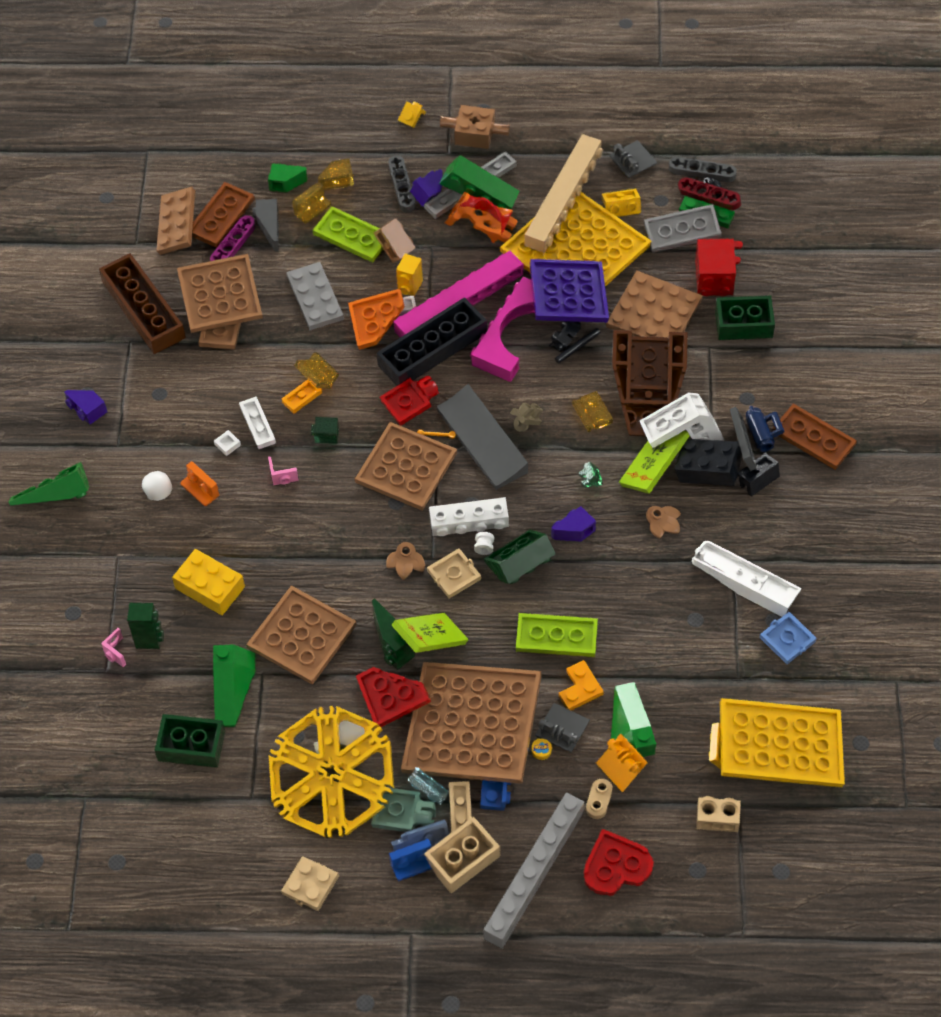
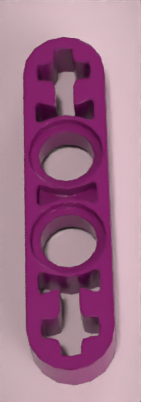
[210,216,255,261]

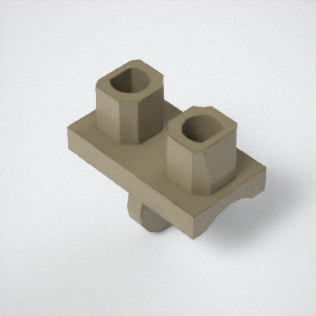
[510,402,543,432]

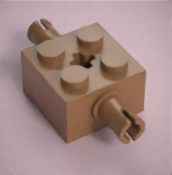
[440,105,510,149]

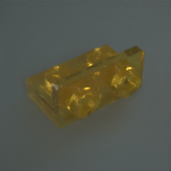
[292,182,331,224]
[294,352,339,389]

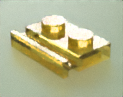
[572,391,613,432]

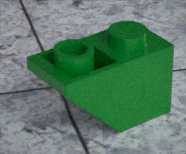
[268,163,308,193]

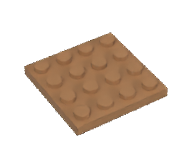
[177,254,263,333]
[606,271,703,337]
[355,422,457,511]
[246,586,357,685]

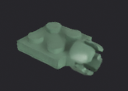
[371,788,436,832]

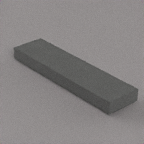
[730,407,757,471]

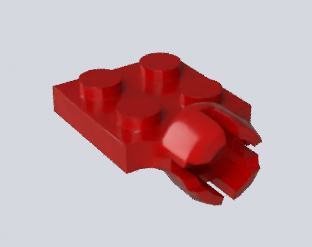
[379,376,439,426]

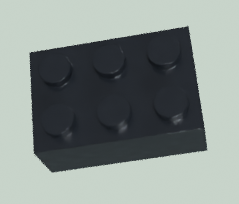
[675,439,743,486]

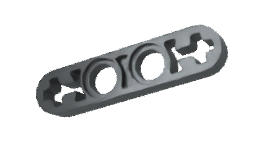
[389,155,415,213]
[669,157,737,182]

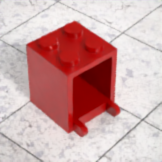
[695,239,743,296]

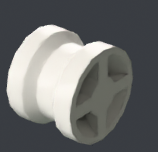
[474,532,494,555]

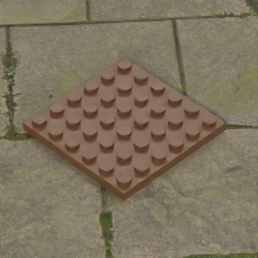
[401,662,542,784]

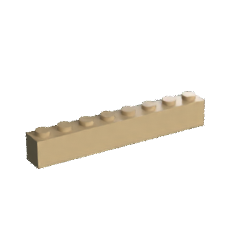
[525,134,603,253]

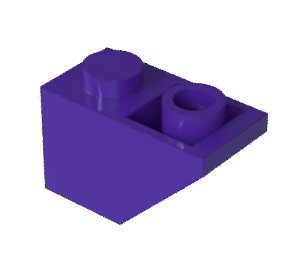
[410,169,443,207]
[64,390,107,425]
[551,506,596,542]

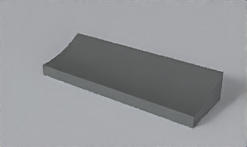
[437,384,528,490]

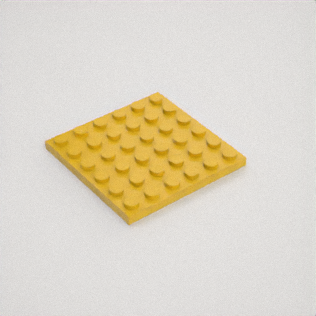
[500,192,651,286]

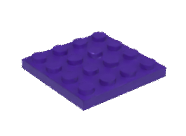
[530,259,609,323]

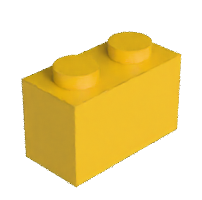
[396,254,423,297]

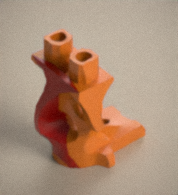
[445,192,518,243]

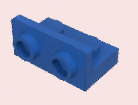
[480,780,511,811]
[389,839,432,881]

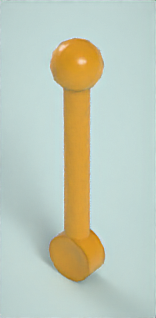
[417,429,456,439]

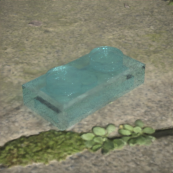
[407,767,449,805]

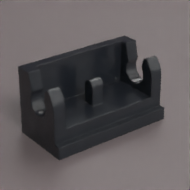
[738,453,780,497]

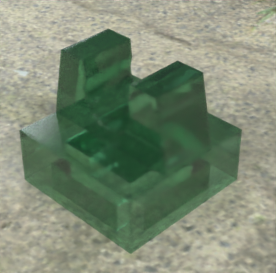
[578,461,603,488]

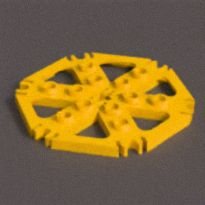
[269,706,394,838]

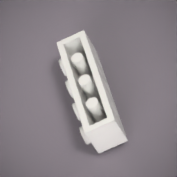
[429,497,509,536]

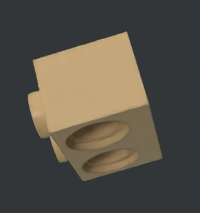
[696,796,740,832]

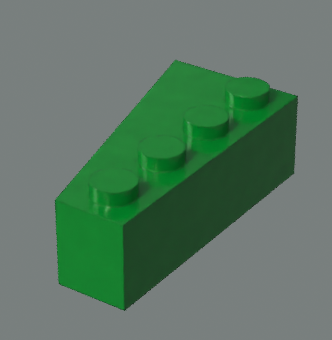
[439,155,520,209]

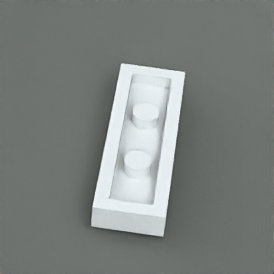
[239,397,276,450]

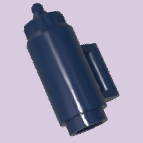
[746,406,785,452]

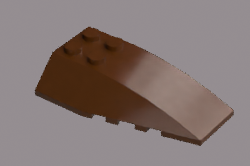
[612,330,688,437]

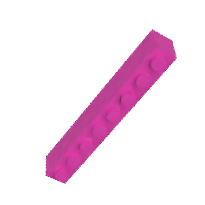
[394,251,523,338]

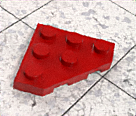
[356,667,431,728]

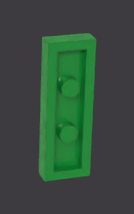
[679,196,735,229]

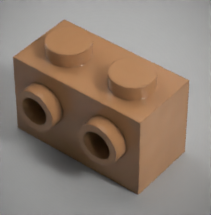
[373,218,415,263]

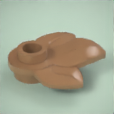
[646,506,681,539]
[386,542,425,580]

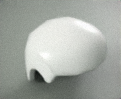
[142,471,172,501]

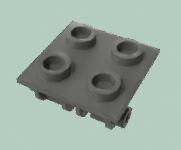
[609,140,657,178]
[535,703,590,753]

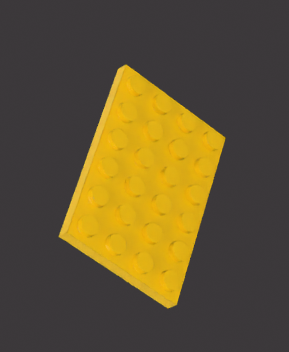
[720,698,845,787]

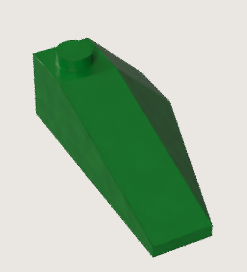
[8,462,89,506]
[213,644,256,727]
[611,682,656,757]

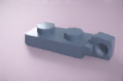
[391,820,449,851]

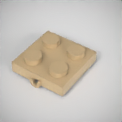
[427,548,481,599]
[281,856,339,911]

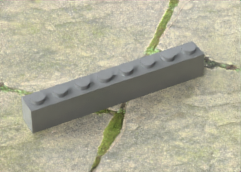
[483,792,584,949]

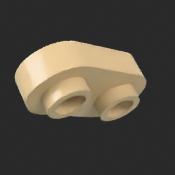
[586,779,612,819]

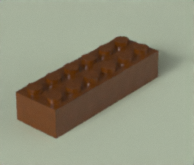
[99,253,186,354]

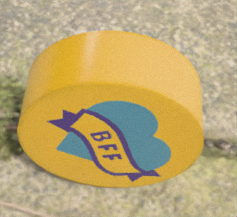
[531,739,552,760]

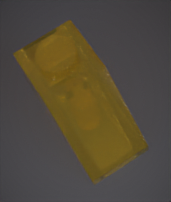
[318,158,354,191]

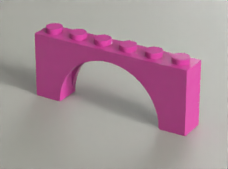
[470,277,535,382]

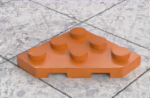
[348,289,405,350]

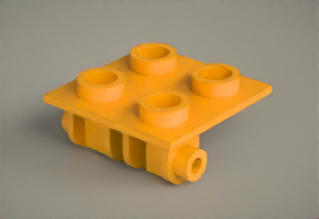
[596,734,648,792]

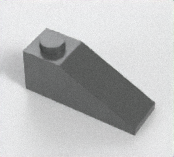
[253,199,279,252]

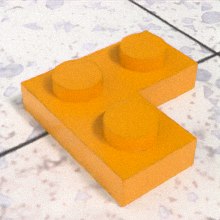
[559,660,604,711]

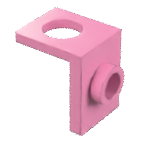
[268,456,298,485]
[101,628,126,667]

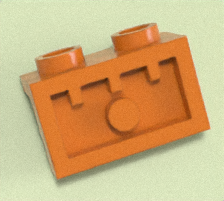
[181,461,220,506]

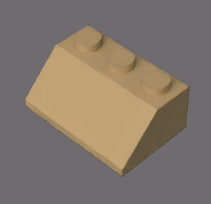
[424,816,500,894]

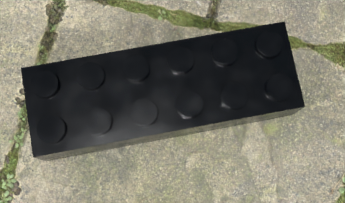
[377,297,487,386]

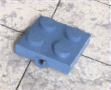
[759,612,817,664]

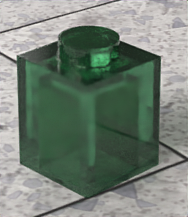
[311,417,339,444]

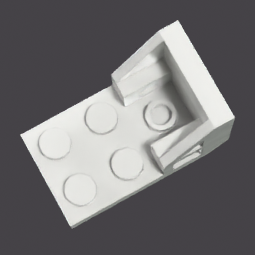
[640,393,724,448]

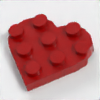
[584,829,654,896]

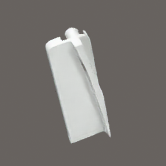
[692,541,801,617]

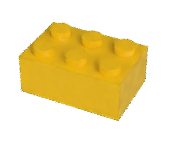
[172,549,245,616]

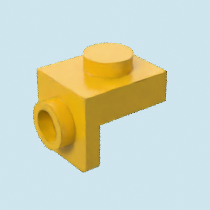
[398,101,426,128]

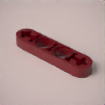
[678,177,742,210]

